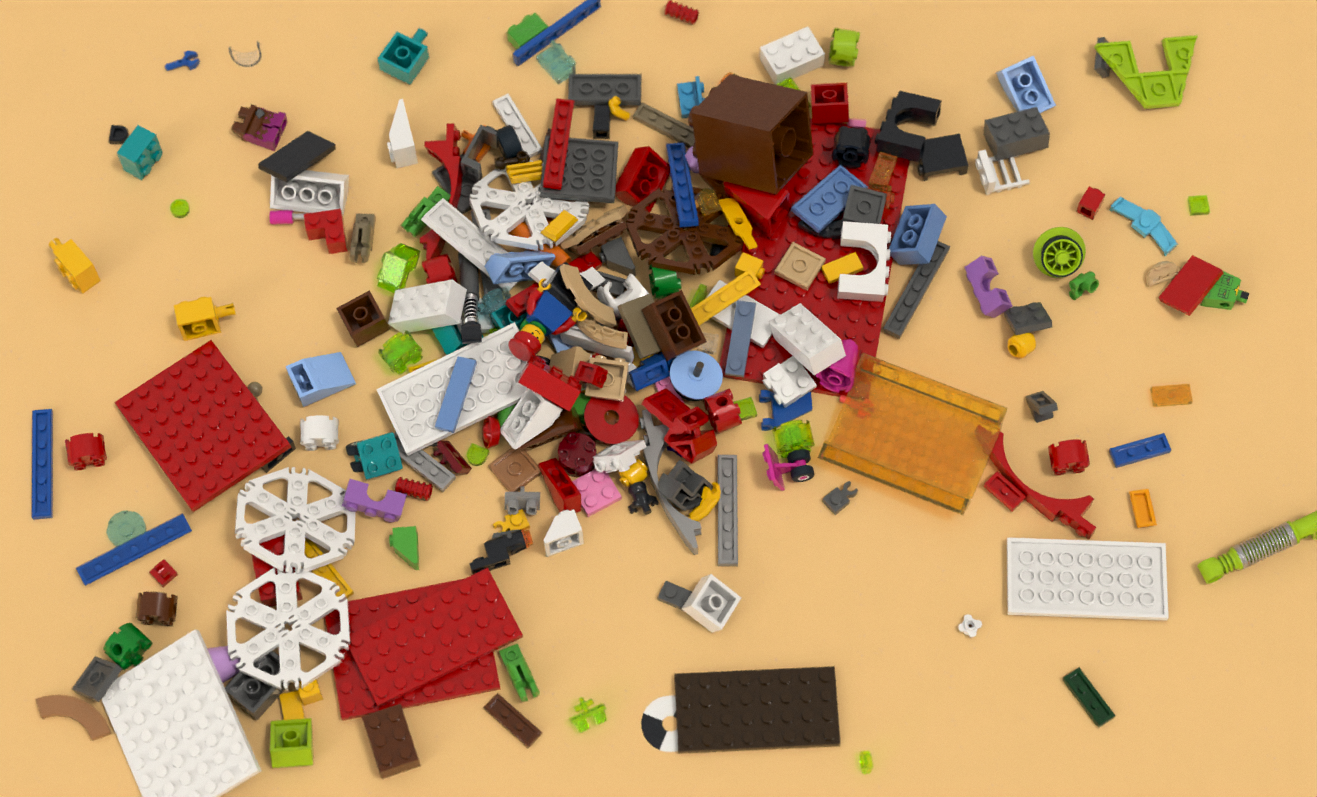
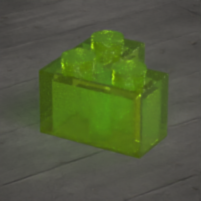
[377,243,421,293]

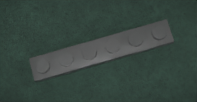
[883,241,950,339]

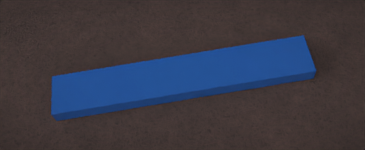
[513,0,601,66]
[666,143,699,227]
[32,409,53,520]
[76,513,192,586]

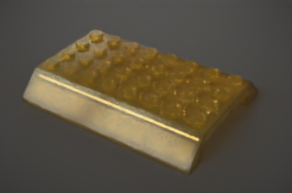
[818,353,1008,515]

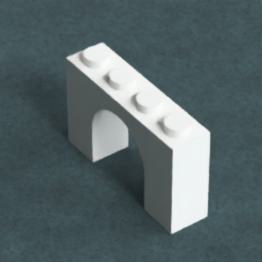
[837,221,891,302]

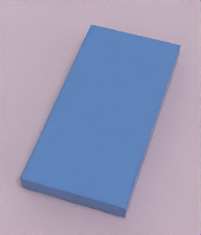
[791,165,868,233]

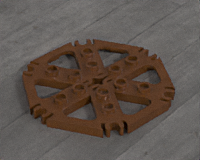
[626,186,744,275]

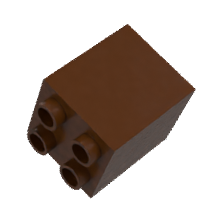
[688,74,813,194]

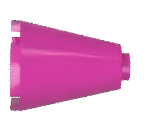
[816,339,858,393]

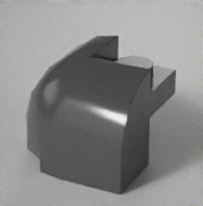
[658,460,713,511]

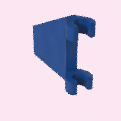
[759,390,812,431]

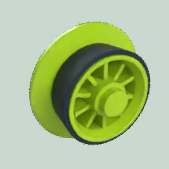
[1033,227,1086,278]

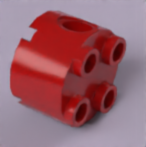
[422,253,458,284]
[703,389,742,434]
[65,433,107,470]
[1048,439,1090,476]

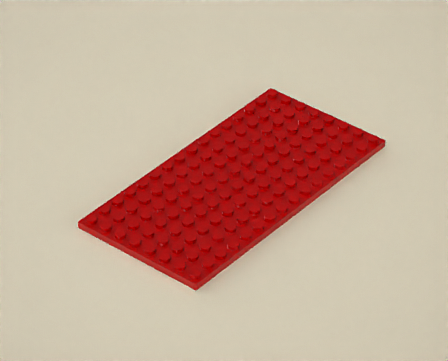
[720,118,910,401]

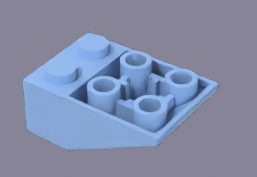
[286,352,356,407]

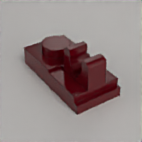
[433,440,472,474]

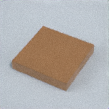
[488,447,542,492]

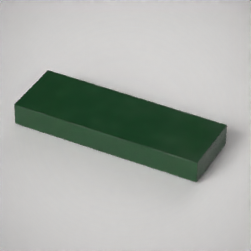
[1062,667,1116,728]

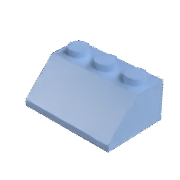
[485,250,556,284]

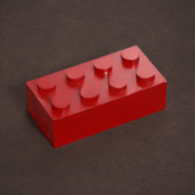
[251,535,303,607]

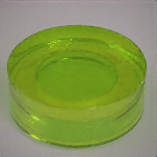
[170,199,190,218]

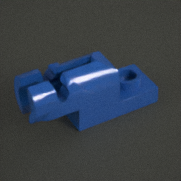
[629,352,676,391]

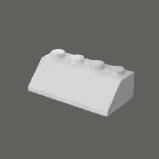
[270,170,349,215]

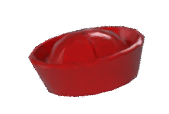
[482,416,500,449]

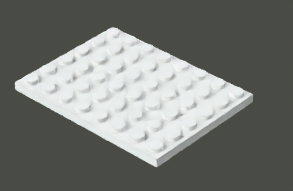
[101,629,261,797]

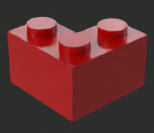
[304,209,348,254]

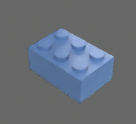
[889,204,947,265]

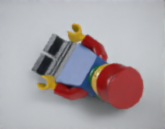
[508,262,593,361]

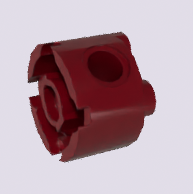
[558,432,597,477]

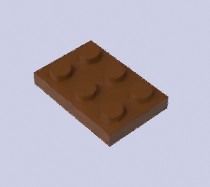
[567,220,627,256]

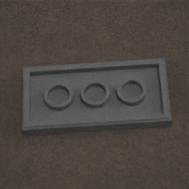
[568,74,642,105]

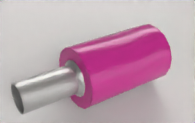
[270,210,306,224]

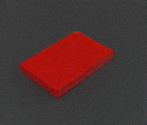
[1159,255,1224,316]

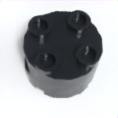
[832,126,871,168]

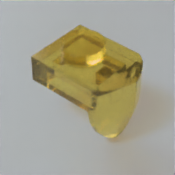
[695,188,722,217]

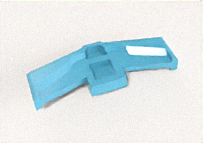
[1110,197,1178,256]

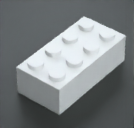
[388,280,467,334]
[769,303,846,375]

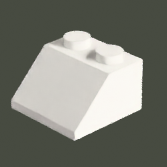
[544,510,584,557]

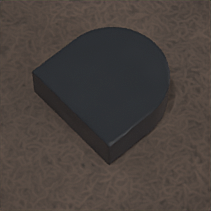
[109,125,129,145]

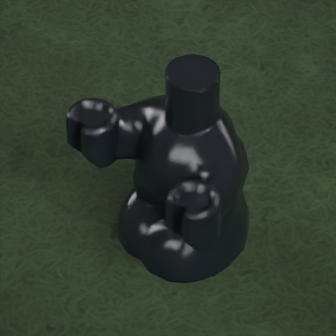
[628,481,659,515]

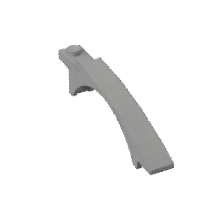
[639,410,701,555]

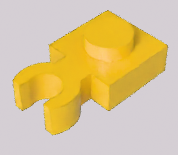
[493,509,530,533]

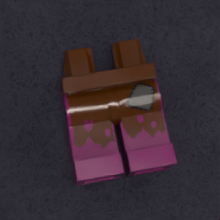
[232,104,288,151]

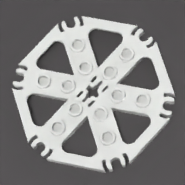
[469,161,589,251]
[235,467,356,574]
[226,567,350,690]

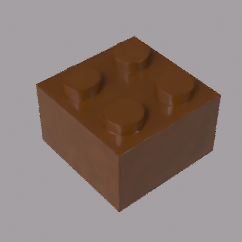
[336,290,390,347]

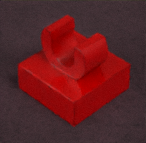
[149,559,178,587]

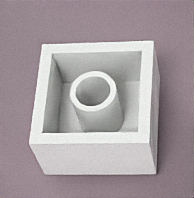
[682,574,741,633]

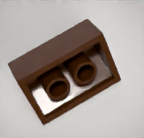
[520,407,583,450]

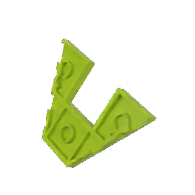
[1094,35,1198,109]

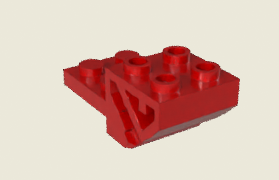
[642,388,717,464]

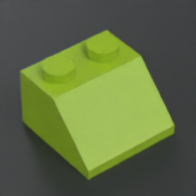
[270,718,313,768]

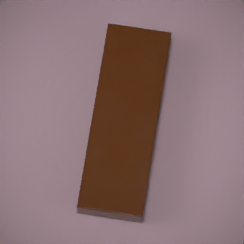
[484,693,542,748]

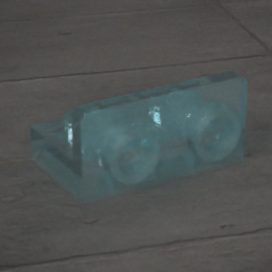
[536,40,576,84]

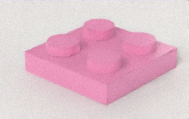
[572,469,622,517]

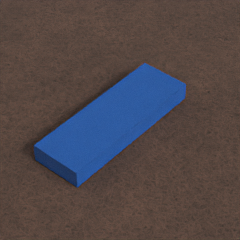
[1109,433,1171,468]

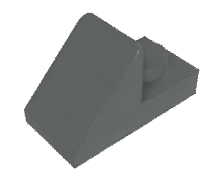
[1025,391,1058,423]

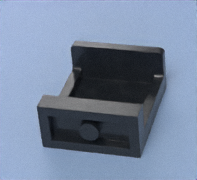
[917,133,968,181]

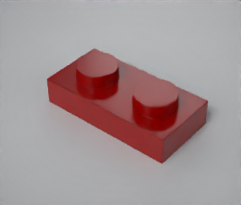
[983,471,1026,512]

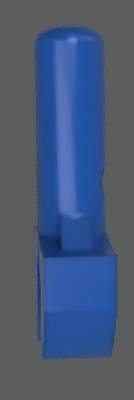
[165,50,200,71]

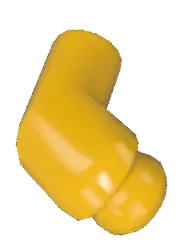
[608,96,630,121]

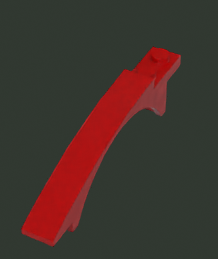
[420,123,463,260]
[975,425,1096,540]

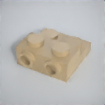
[585,355,629,401]

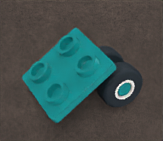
[346,432,403,479]

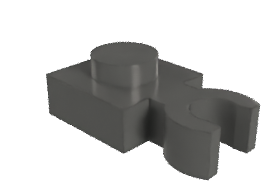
[822,481,858,515]

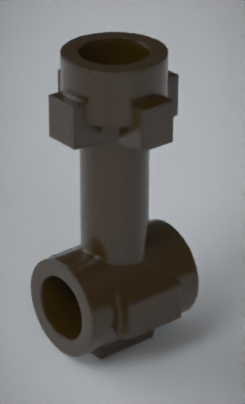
[494,151,530,170]

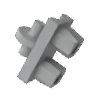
[504,486,540,515]

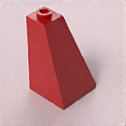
[723,181,791,238]

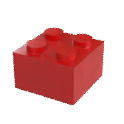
[811,83,849,124]

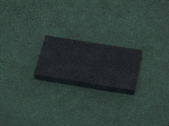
[258,131,336,183]

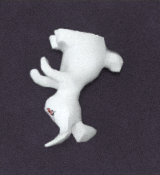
[570,274,649,332]

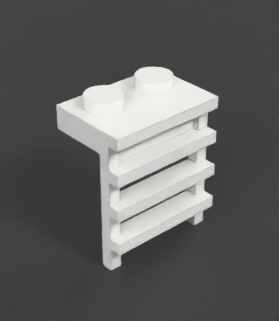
[975,150,1030,195]

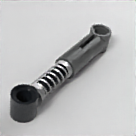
[458,252,482,344]

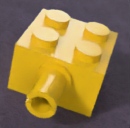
[49,238,101,294]
[174,297,236,341]

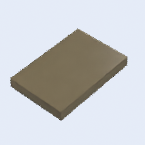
[617,293,661,359]

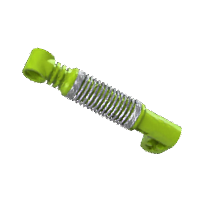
[1197,511,1317,584]

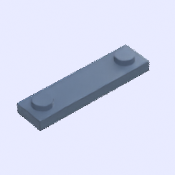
[725,300,756,377]

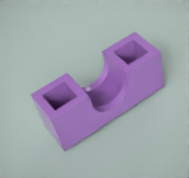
[964,256,1012,318]
[342,479,406,522]

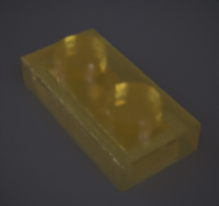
[1150,384,1193,407]

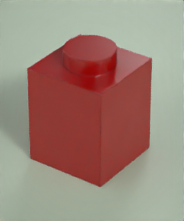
[1076,186,1106,220]

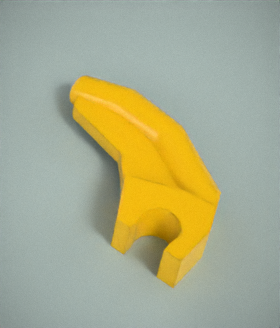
[688,482,721,522]

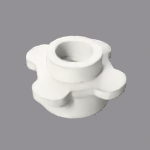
[958,614,982,637]

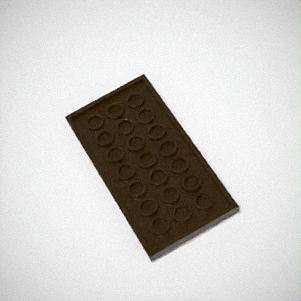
[674,666,840,754]

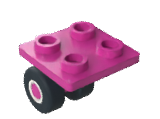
[763,444,815,491]

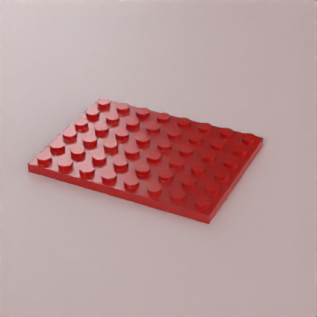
[114,340,291,512]
[325,579,501,721]

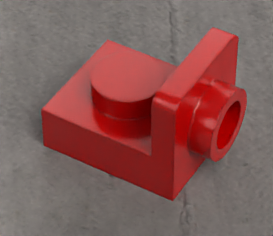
[574,361,608,389]

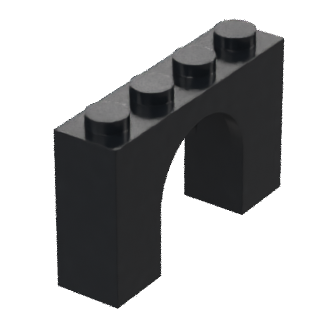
[875,91,942,162]

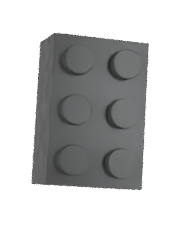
[984,107,1050,161]
[225,651,292,720]

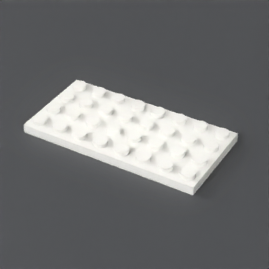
[376,322,528,456]
[1007,538,1169,621]

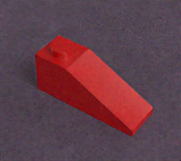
[538,458,581,513]

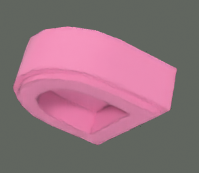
[847,118,866,128]

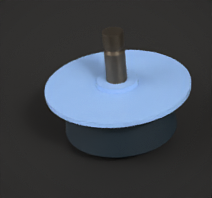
[670,351,723,401]

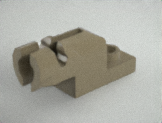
[349,213,376,263]

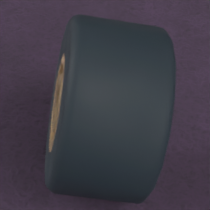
[496,125,523,159]

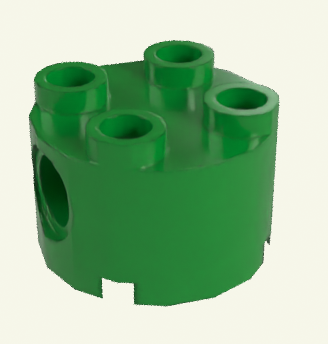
[648,259,681,299]
[103,623,152,670]

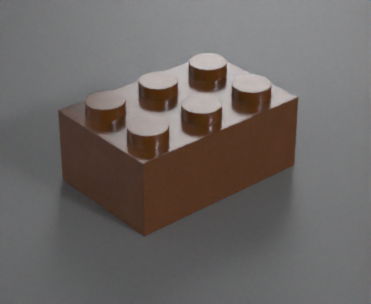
[642,290,707,361]
[362,704,421,779]

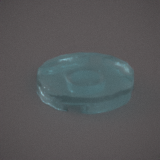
[477,287,511,315]
[107,511,147,547]

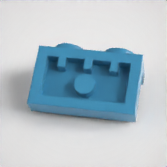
[677,76,705,118]

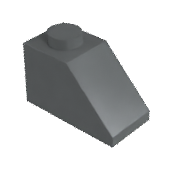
[599,237,636,276]

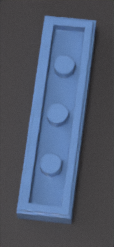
[435,356,477,433]

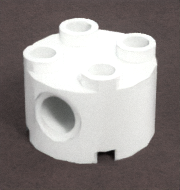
[300,415,339,451]

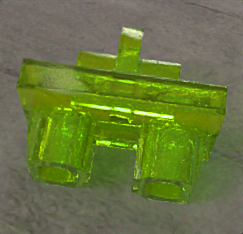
[569,697,607,733]

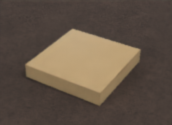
[774,242,826,291]

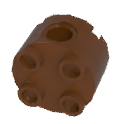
[136,592,178,626]

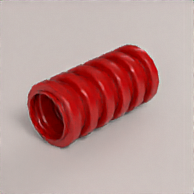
[664,0,699,25]
[395,477,433,501]

